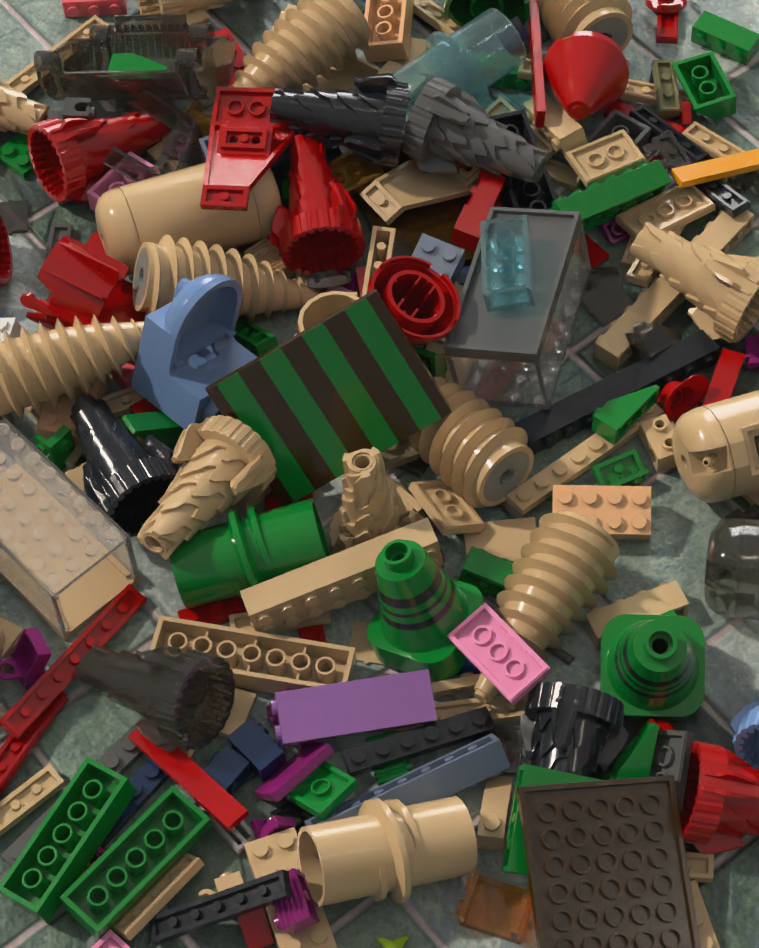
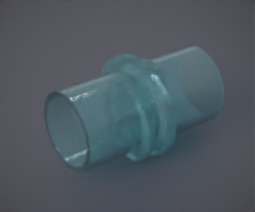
[392,8,527,121]

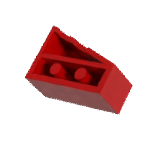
[451,168,506,252]

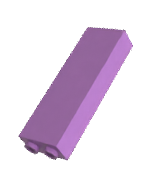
[270,669,437,747]

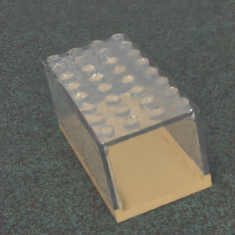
[0,418,141,642]

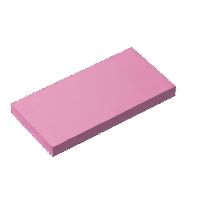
[447,602,552,705]

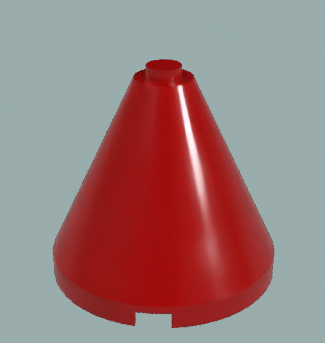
[543,31,630,120]
[368,256,461,346]

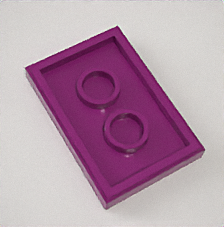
[253,742,334,802]

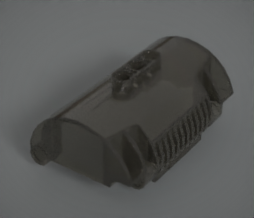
[34,14,235,112]

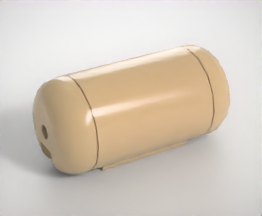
[95,163,282,278]
[672,390,759,503]

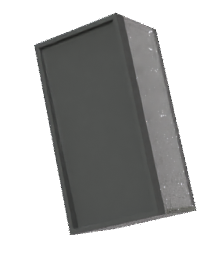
[443,206,591,410]

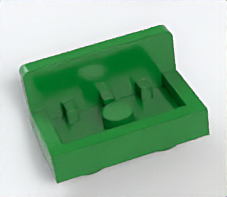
[34,425,75,474]
[591,449,650,486]

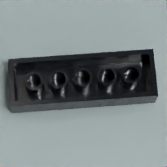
[489,109,557,210]

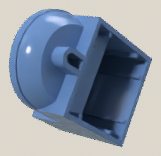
[131,274,257,429]

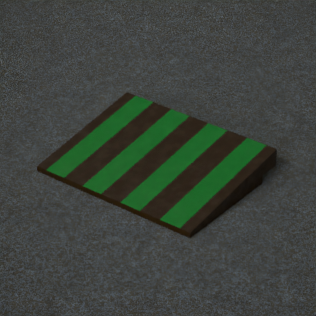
[205,289,452,506]

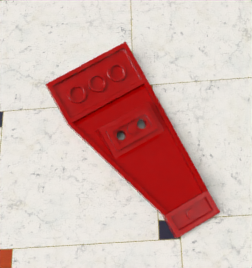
[200,86,299,211]

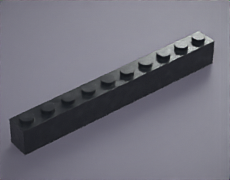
[514,329,718,455]

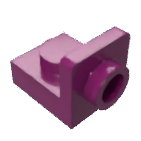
[250,815,296,839]

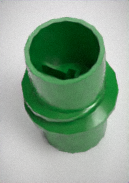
[169,498,330,609]

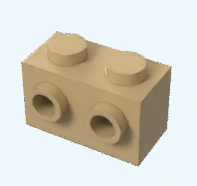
[638,414,676,472]

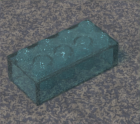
[480,214,535,312]

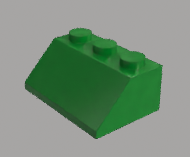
[672,51,736,120]

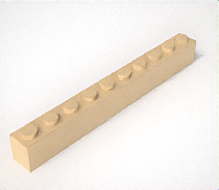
[594,210,755,371]

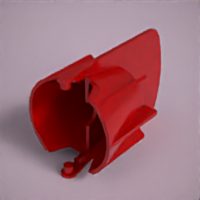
[20,236,146,330]

